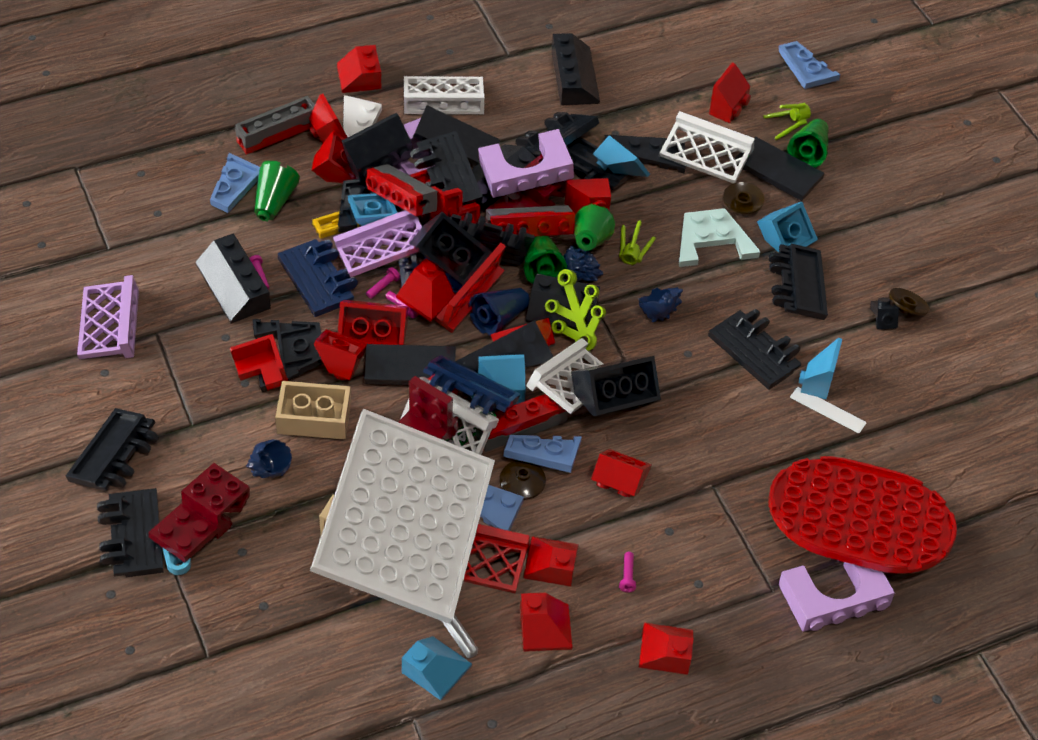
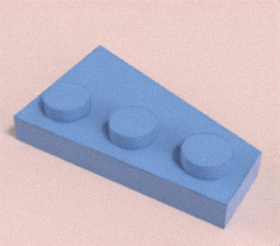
[778,41,840,89]
[210,153,260,213]
[504,435,582,473]
[480,485,524,531]

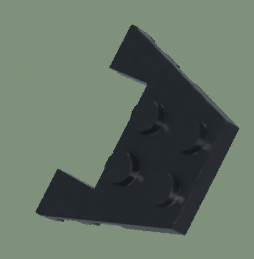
[338,179,419,233]
[252,319,324,393]

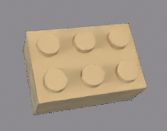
[275,381,351,439]

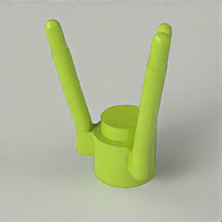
[763,103,811,140]
[619,220,656,265]

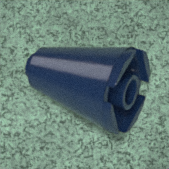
[469,288,530,336]

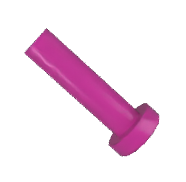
[249,255,270,290]
[366,267,400,299]
[386,291,419,319]
[619,552,636,593]

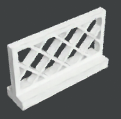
[404,76,484,114]
[660,111,755,183]
[526,338,603,414]
[401,377,499,455]

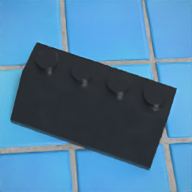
[551,33,600,106]
[472,144,536,214]
[196,233,271,324]
[571,356,661,416]

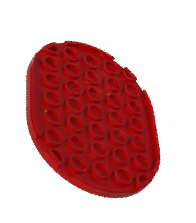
[768,456,957,573]

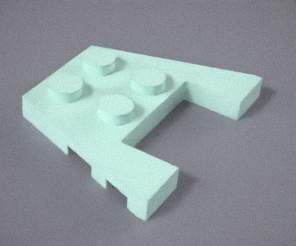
[679,208,760,267]

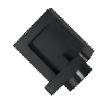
[870,297,899,329]

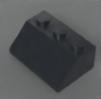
[342,113,413,183]
[409,212,491,286]
[526,274,600,331]

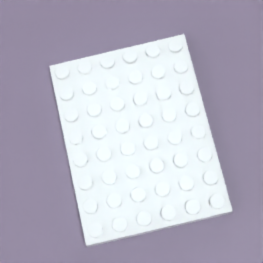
[310,409,495,624]

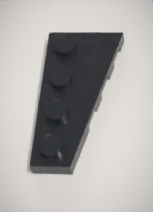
[604,135,686,174]
[455,320,554,373]

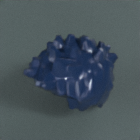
[563,245,603,282]
[639,287,683,322]
[246,439,292,478]

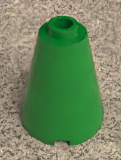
[787,119,829,168]
[254,161,300,221]
[574,204,615,251]
[524,236,567,284]

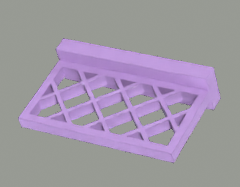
[333,210,422,277]
[77,275,139,359]

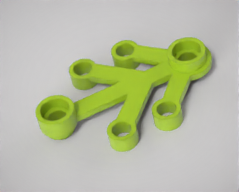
[545,269,606,351]

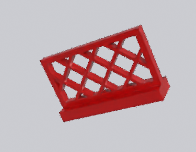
[435,243,506,333]
[463,524,530,594]

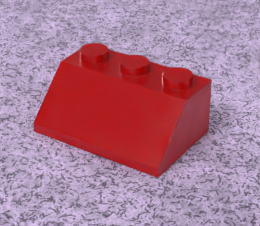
[338,300,409,345]

